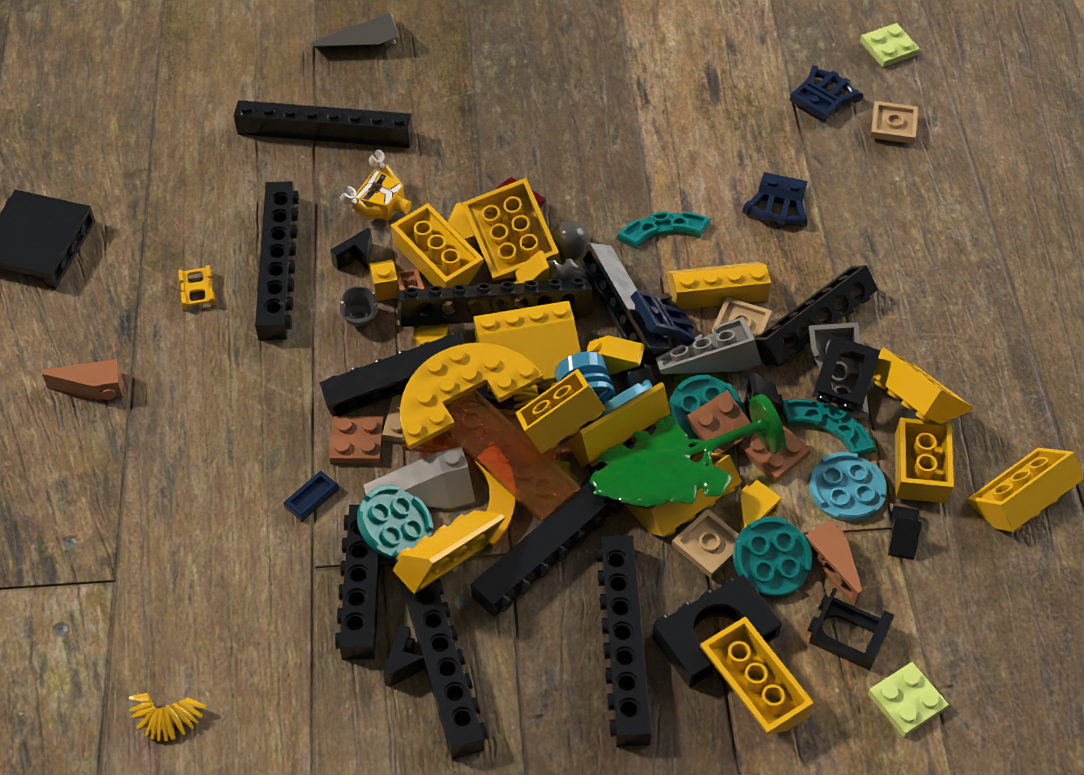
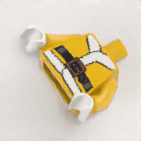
[340,150,412,221]

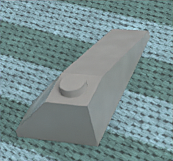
[311,12,400,47]
[656,317,761,374]
[809,322,869,419]
[363,446,476,511]

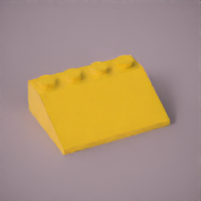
[462,178,562,281]
[474,301,581,392]

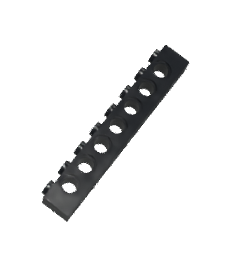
[255,181,299,340]
[398,277,593,327]
[596,535,652,747]
[394,554,488,760]

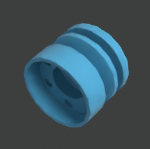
[554,351,616,405]

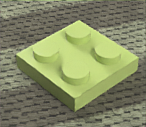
[860,23,920,67]
[868,662,949,738]

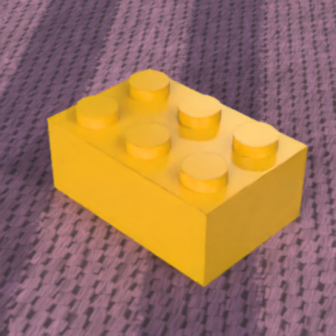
[516,369,605,454]
[895,418,954,504]

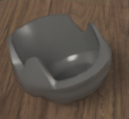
[551,221,588,259]
[547,259,586,280]
[340,286,378,327]

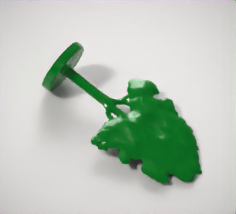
[589,394,786,508]

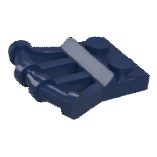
[790,65,864,121]
[742,172,808,227]
[630,290,696,346]

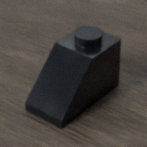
[744,372,783,422]

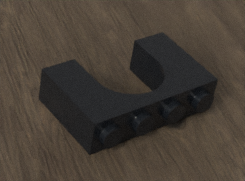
[652,574,782,688]

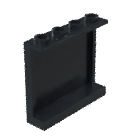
[0,189,96,289]

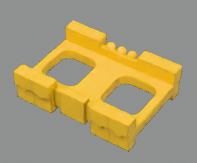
[178,265,216,311]

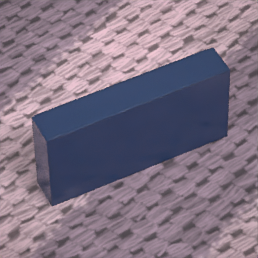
[283,471,339,522]

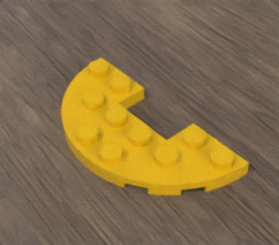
[400,343,543,450]

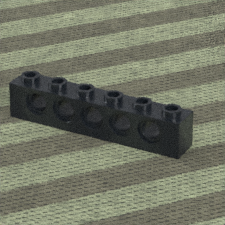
[754,265,878,366]
[335,505,381,659]

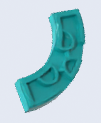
[617,211,711,249]
[782,399,876,457]

